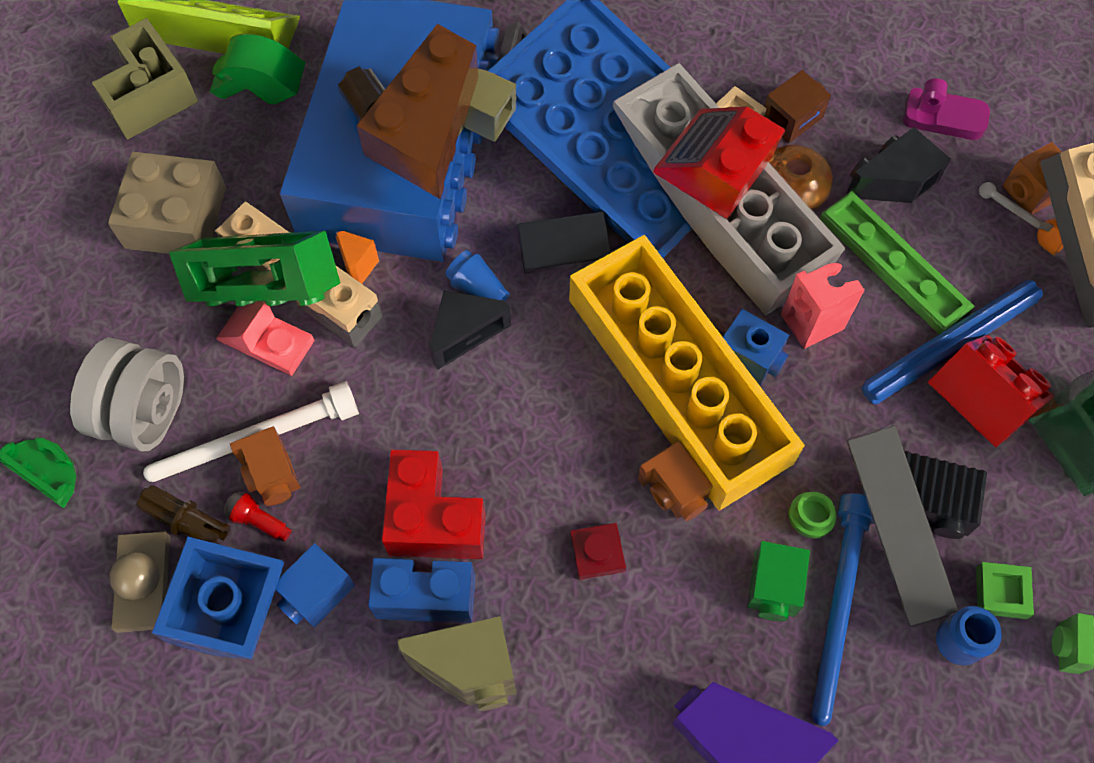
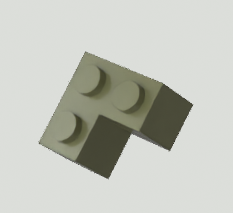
[92,18,198,140]

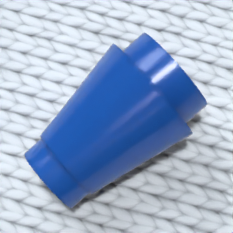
[445,250,510,301]

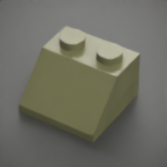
[398,616,516,711]

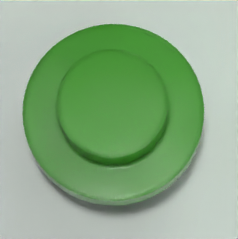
[788,492,836,538]

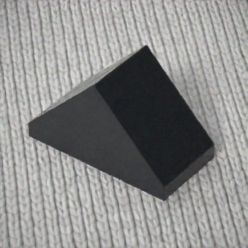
[429,290,511,370]

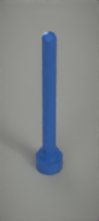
[811,493,874,726]

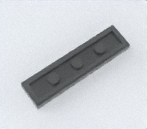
[846,424,958,626]

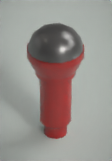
[224,492,292,542]

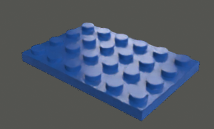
[488,0,692,258]

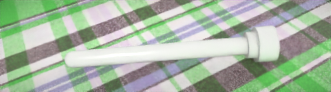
[143,381,359,482]

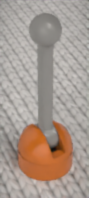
[979,182,1064,256]

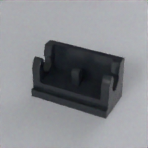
[518,212,611,274]

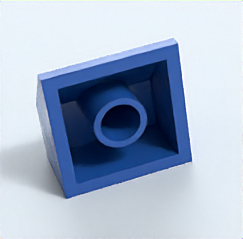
[152,537,284,660]

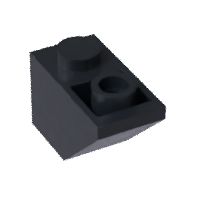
[847,127,951,203]

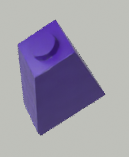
[672,682,839,763]

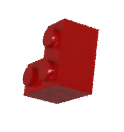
[382,450,486,559]

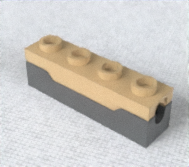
[1040,143,1094,328]
[215,201,383,348]

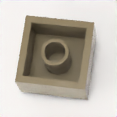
[108,152,227,254]

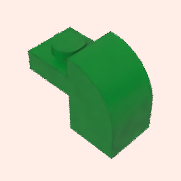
[210,34,306,105]

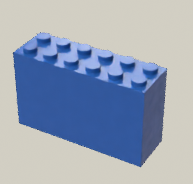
[280,0,499,262]

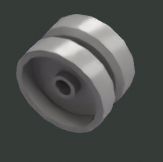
[70,337,184,451]

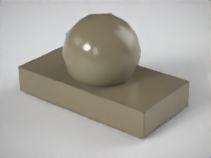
[109,532,170,633]

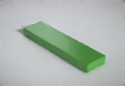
[820,191,975,334]

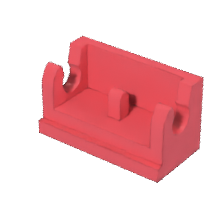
[781,263,864,349]

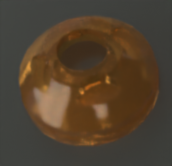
[769,145,833,210]

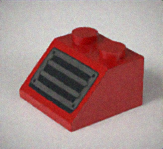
[653,106,785,219]

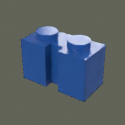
[368,558,475,623]

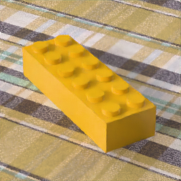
[569,235,805,511]

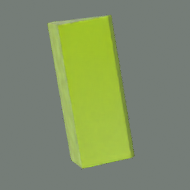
[118,0,300,54]

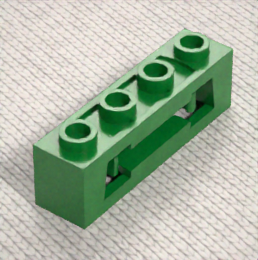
[169,231,341,307]

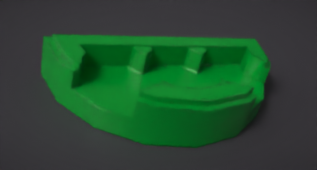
[0,438,76,509]

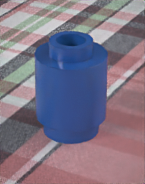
[936,606,1002,666]

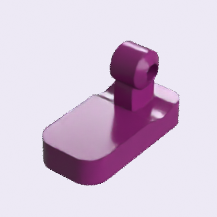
[903,78,990,140]

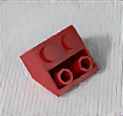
[928,335,1055,448]

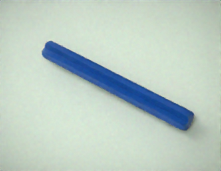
[861,280,1043,404]

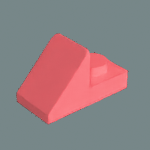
[216,301,315,376]

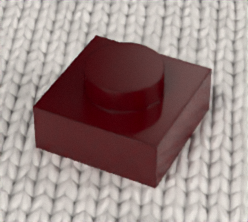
[570,522,626,580]

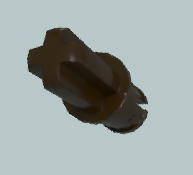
[136,485,230,545]

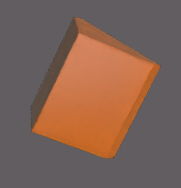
[335,231,379,284]

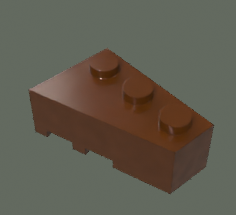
[357,24,478,199]

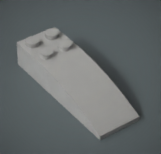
[613,63,845,316]

